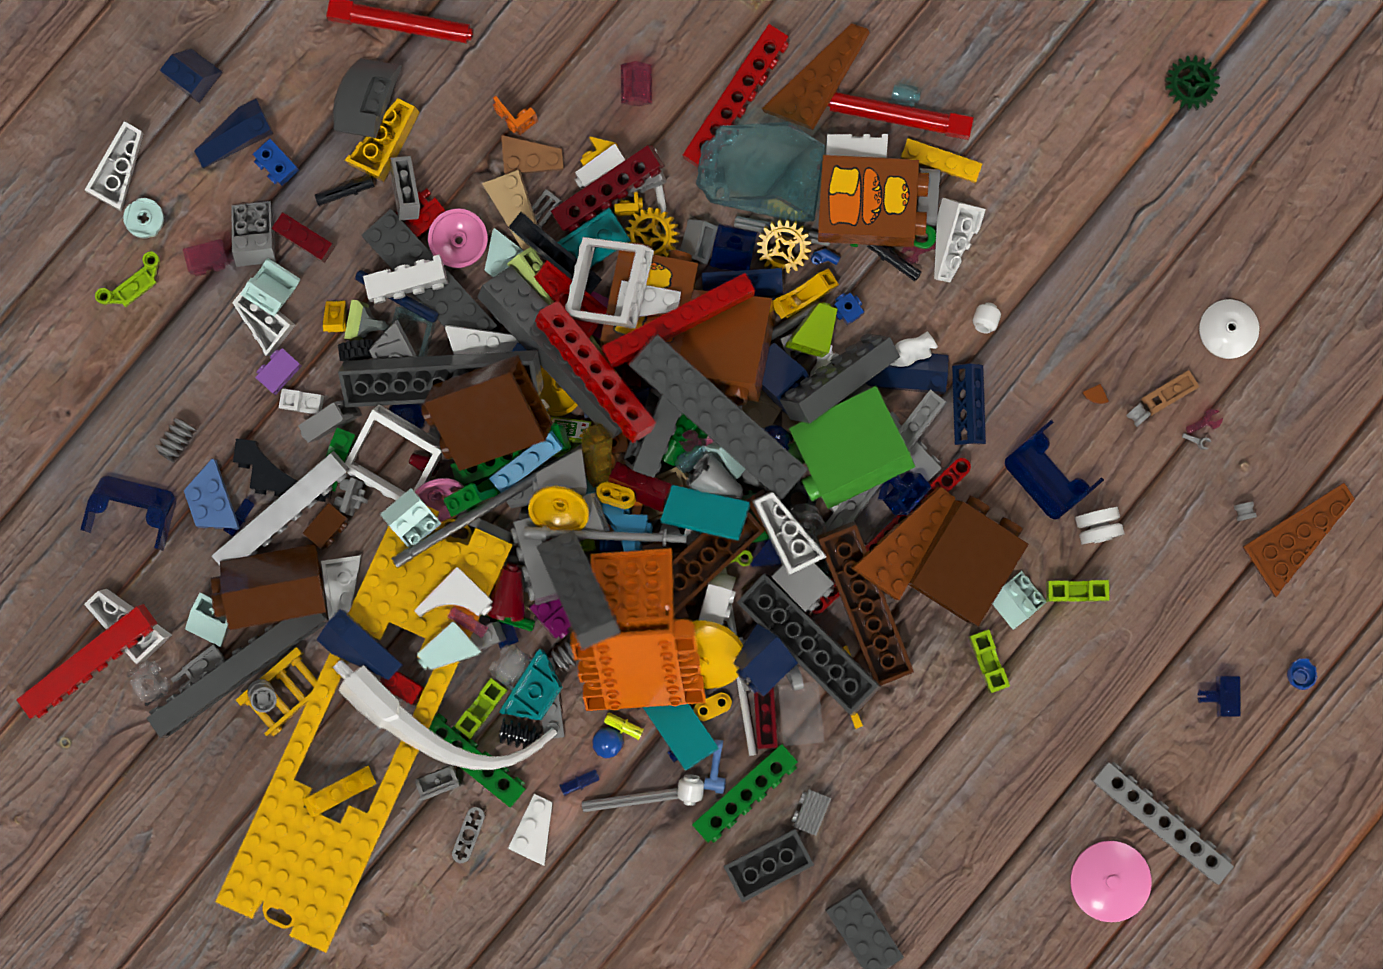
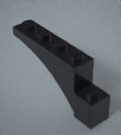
[508,212,602,295]
[233,439,332,502]

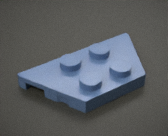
[184,459,240,530]

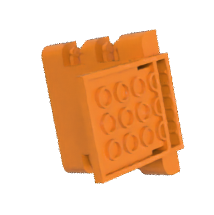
[571,548,706,711]

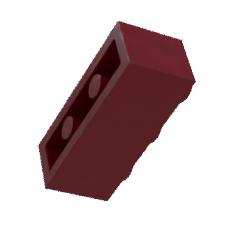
[271,212,335,264]
[608,462,672,512]
[754,687,778,749]

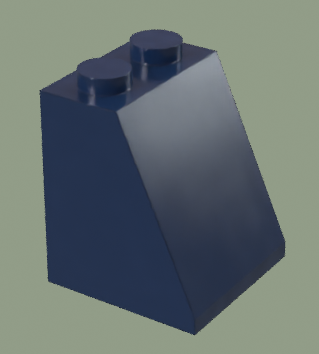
[160,49,223,103]
[761,343,809,415]
[733,624,798,696]

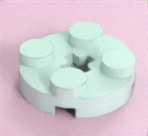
[123,198,164,238]

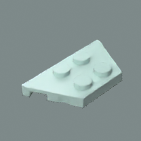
[485,228,523,277]

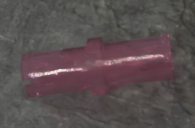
[447,607,489,638]

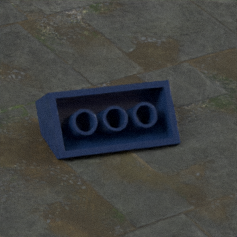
[702,268,783,301]

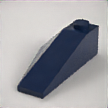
[194,99,274,169]
[866,353,949,395]
[316,609,402,680]

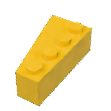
[345,98,420,182]

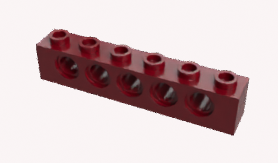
[551,145,665,232]

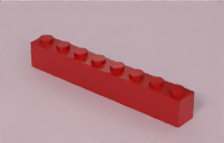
[602,273,755,368]
[16,604,158,719]

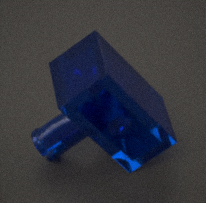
[883,473,932,515]
[1197,676,1241,717]

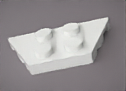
[445,325,519,355]

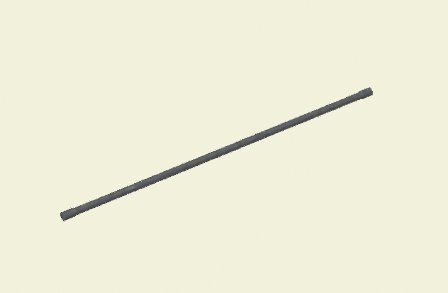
[391,301,819,568]

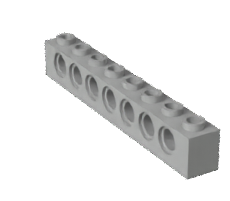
[1091,762,1234,885]

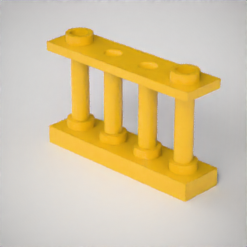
[236,647,317,737]

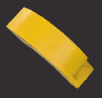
[773,268,839,319]

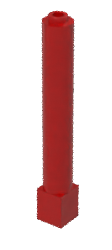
[326,0,473,44]
[827,92,974,140]

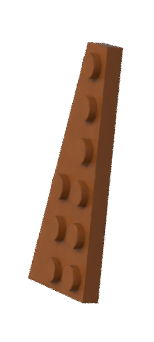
[762,23,870,130]
[1243,483,1355,597]
[850,487,956,600]

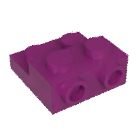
[528,599,571,639]

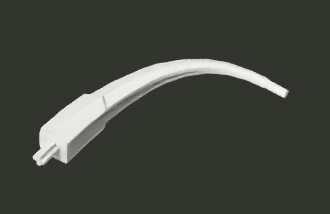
[333,660,557,770]

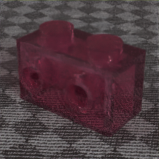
[621,61,652,107]
[183,239,230,276]

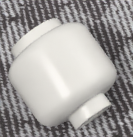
[973,302,1001,333]
[677,774,704,806]

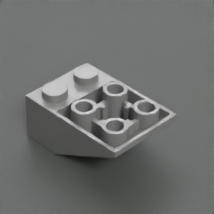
[231,201,276,267]

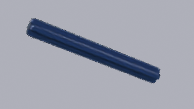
[355,270,439,323]

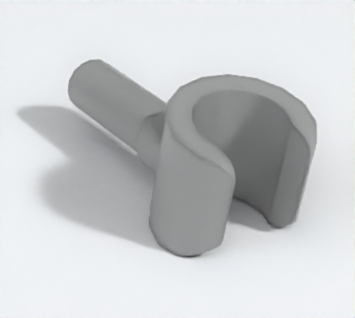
[1182,433,1211,450]

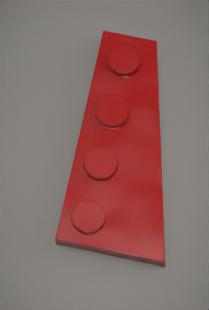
[534,260,607,338]

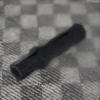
[315,175,375,206]
[867,245,922,282]

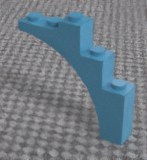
[586,477,652,552]

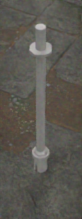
[524,525,686,547]

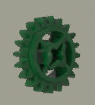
[1164,55,1220,111]

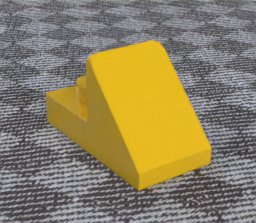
[580,137,618,166]
[323,301,346,332]

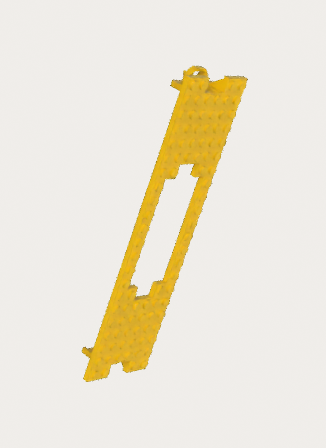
[215,506,513,953]

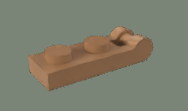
[1141,370,1199,416]

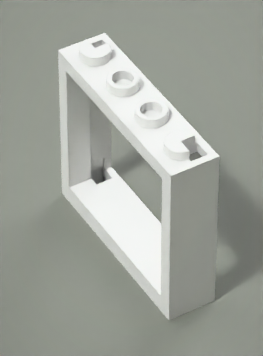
[565,237,654,329]
[345,404,443,500]

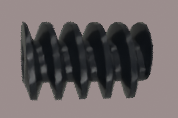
[499,718,543,749]

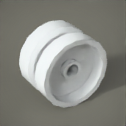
[1075,507,1124,545]

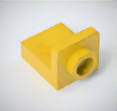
[615,192,643,216]

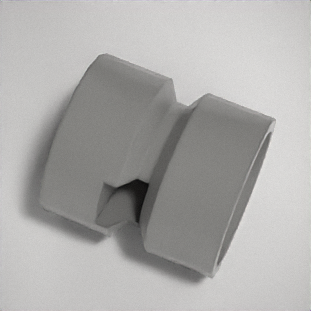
[247,679,277,712]

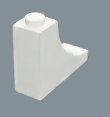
[414,567,493,617]

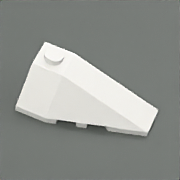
[934,198,986,282]

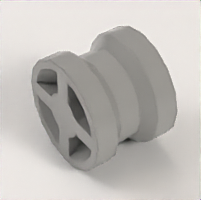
[1126,402,1151,427]
[1234,502,1257,521]

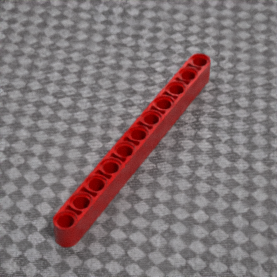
[809,458,971,614]

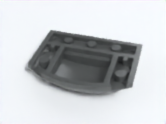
[332,58,402,138]

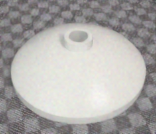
[1199,299,1259,359]

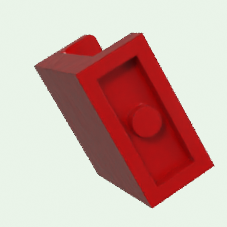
[379,671,425,706]

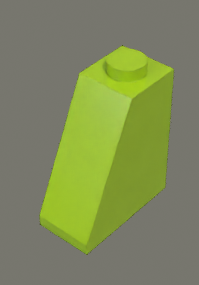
[785,302,837,358]

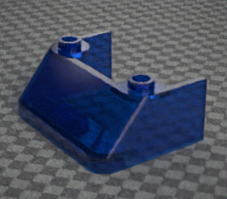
[1005,419,1104,520]
[80,476,176,551]

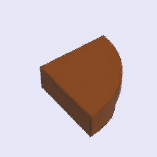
[1082,384,1109,404]

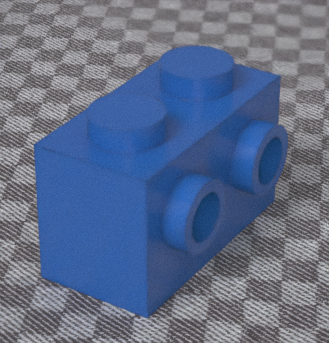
[253,139,299,186]

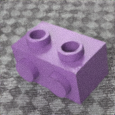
[255,348,302,395]

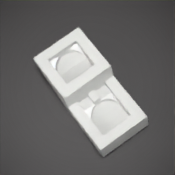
[278,389,324,415]

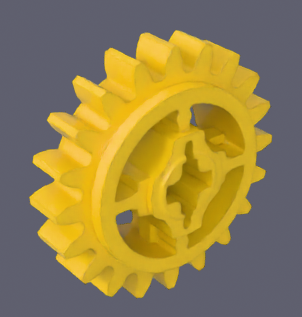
[625,207,680,257]
[757,219,811,274]

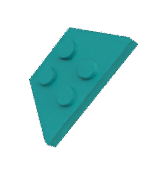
[499,649,563,720]

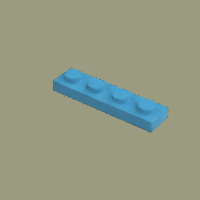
[489,431,564,493]

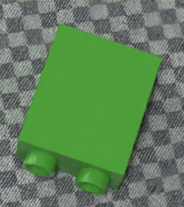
[785,386,915,509]

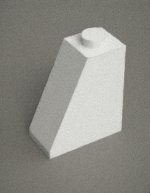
[574,144,625,190]

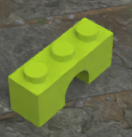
[1046,580,1109,602]
[968,630,1010,694]
[454,678,508,738]

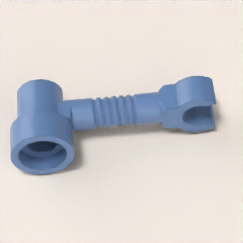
[704,740,726,794]

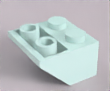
[380,488,442,548]
[993,571,1046,629]
[185,593,230,647]

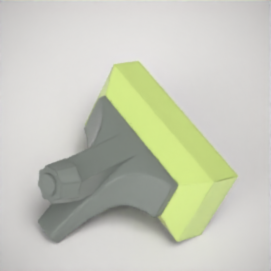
[344,300,389,341]

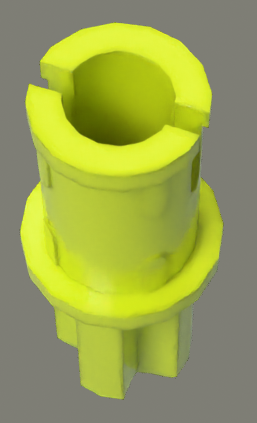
[604,713,644,740]

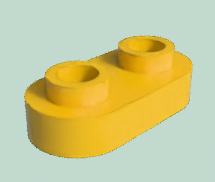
[596,482,636,509]
[694,693,732,721]

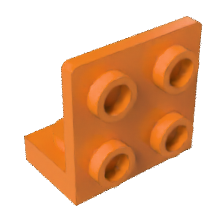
[493,95,538,136]

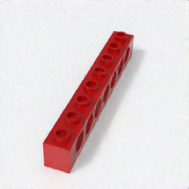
[683,24,789,171]
[535,301,656,443]

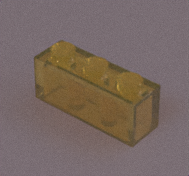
[582,423,612,487]

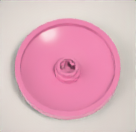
[1070,841,1152,922]

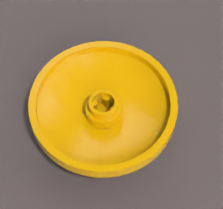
[691,621,743,689]

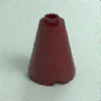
[487,563,525,621]

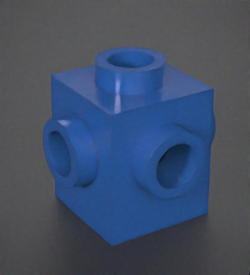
[834,293,864,326]

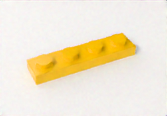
[901,138,983,183]
[303,766,376,817]

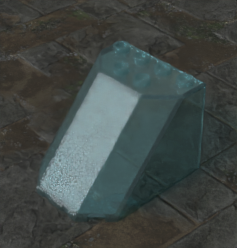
[696,122,825,222]

